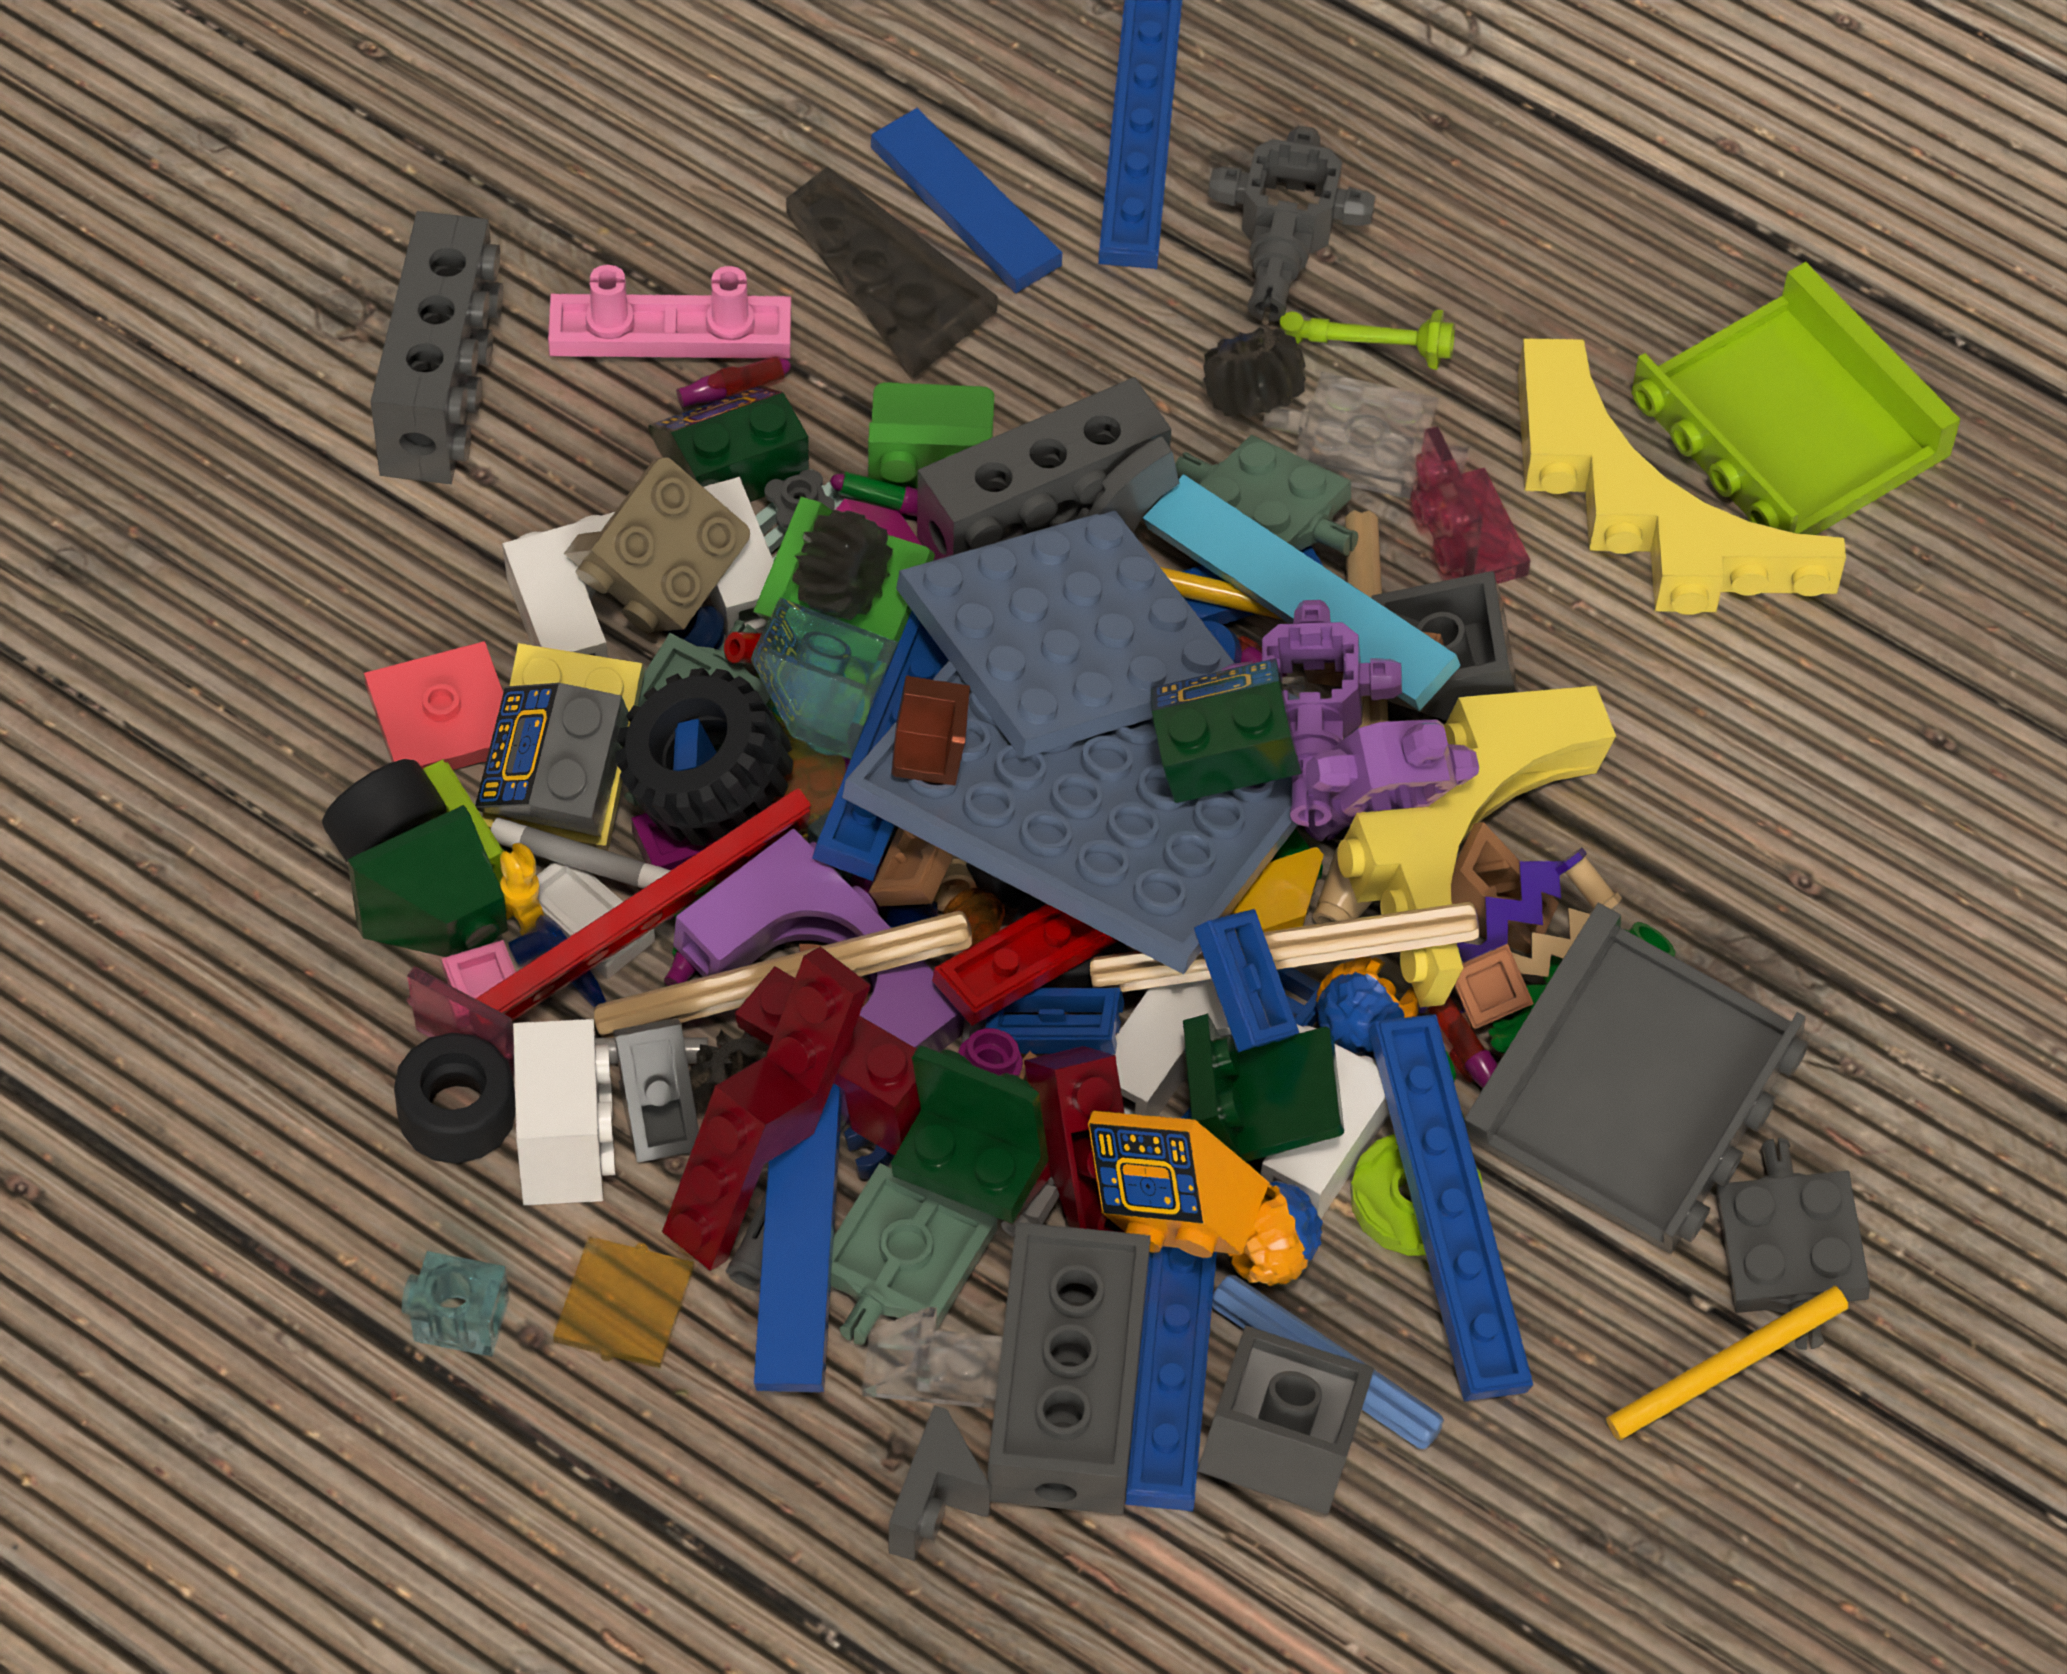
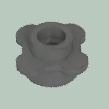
[765,469,835,529]

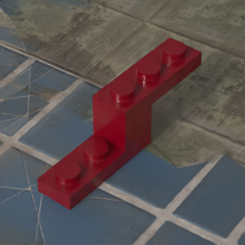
[662,946,871,1271]
[735,966,1051,1225]

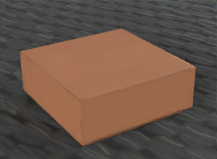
[1454,944,1534,1029]

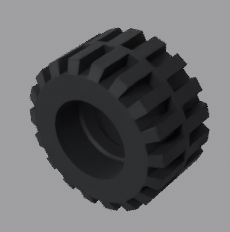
[615,668,793,846]

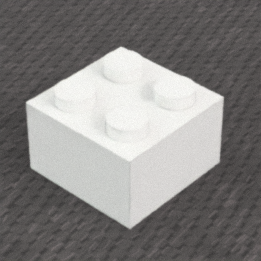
[513,1019,615,1205]

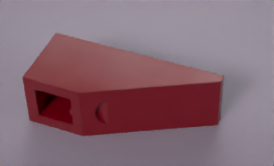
[1024,1046,1125,1233]

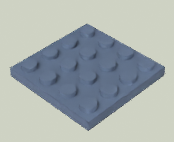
[896,510,1234,758]

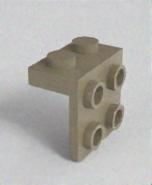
[564,457,750,633]

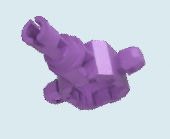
[1222,600,1402,827]
[1304,719,1479,841]

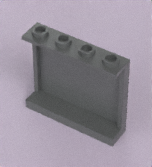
[1464,902,1810,1255]

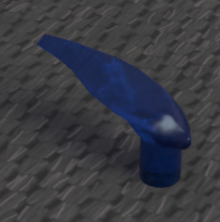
[508,915,606,1007]

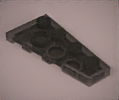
[786,166,998,378]

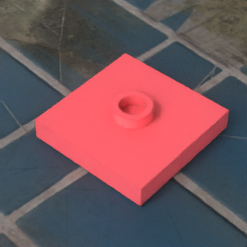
[364,641,503,770]

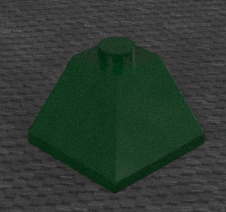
[347,805,508,957]

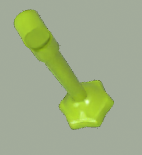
[1280,310,1455,370]

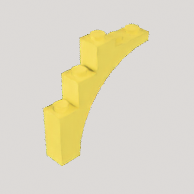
[1518,338,1846,615]
[1337,686,1616,1007]

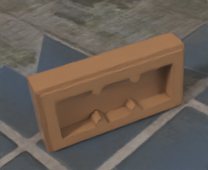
[869,827,954,907]

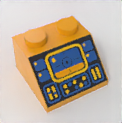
[1088,1111,1270,1258]

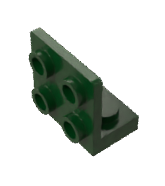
[1183,1013,1345,1162]
[891,1045,1049,1224]

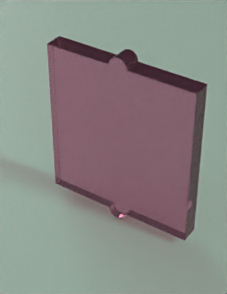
[406,966,515,1078]

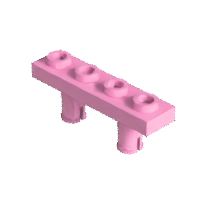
[548,265,791,359]

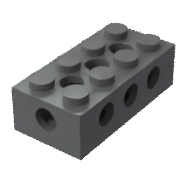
[370,211,503,485]
[917,377,1172,561]
[987,1222,1151,1515]

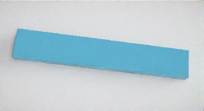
[1143,474,1461,711]

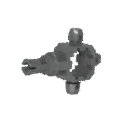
[1208,125,1376,322]

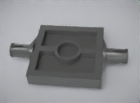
[1716,1138,1870,1350]

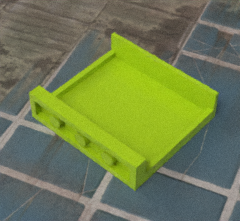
[1631,262,1961,535]

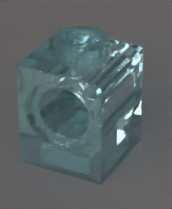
[402,1251,509,1357]

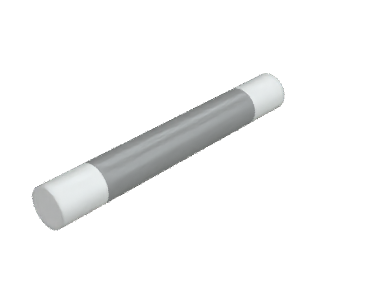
[491,817,671,889]

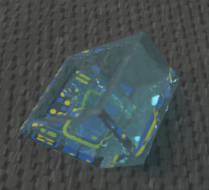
[751,597,898,759]

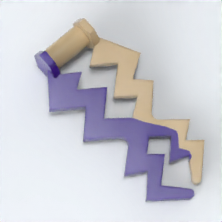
[1418,847,1622,1029]

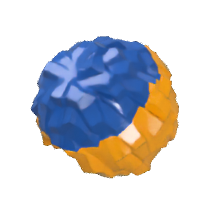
[1316,956,1419,1057]
[1227,1180,1323,1286]

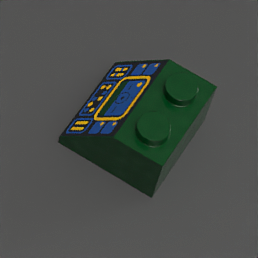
[649,386,809,502]
[1151,658,1302,803]

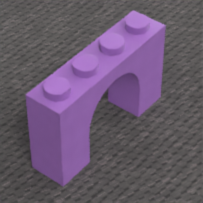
[673,828,965,1125]

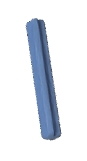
[1212,1275,1444,1449]

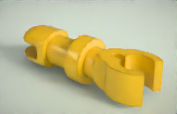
[500,843,545,936]

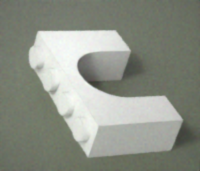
[502,477,774,658]
[1113,979,1390,1218]

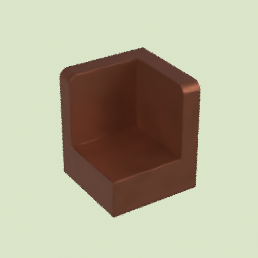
[891,676,970,786]

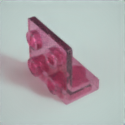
[1410,426,1531,584]

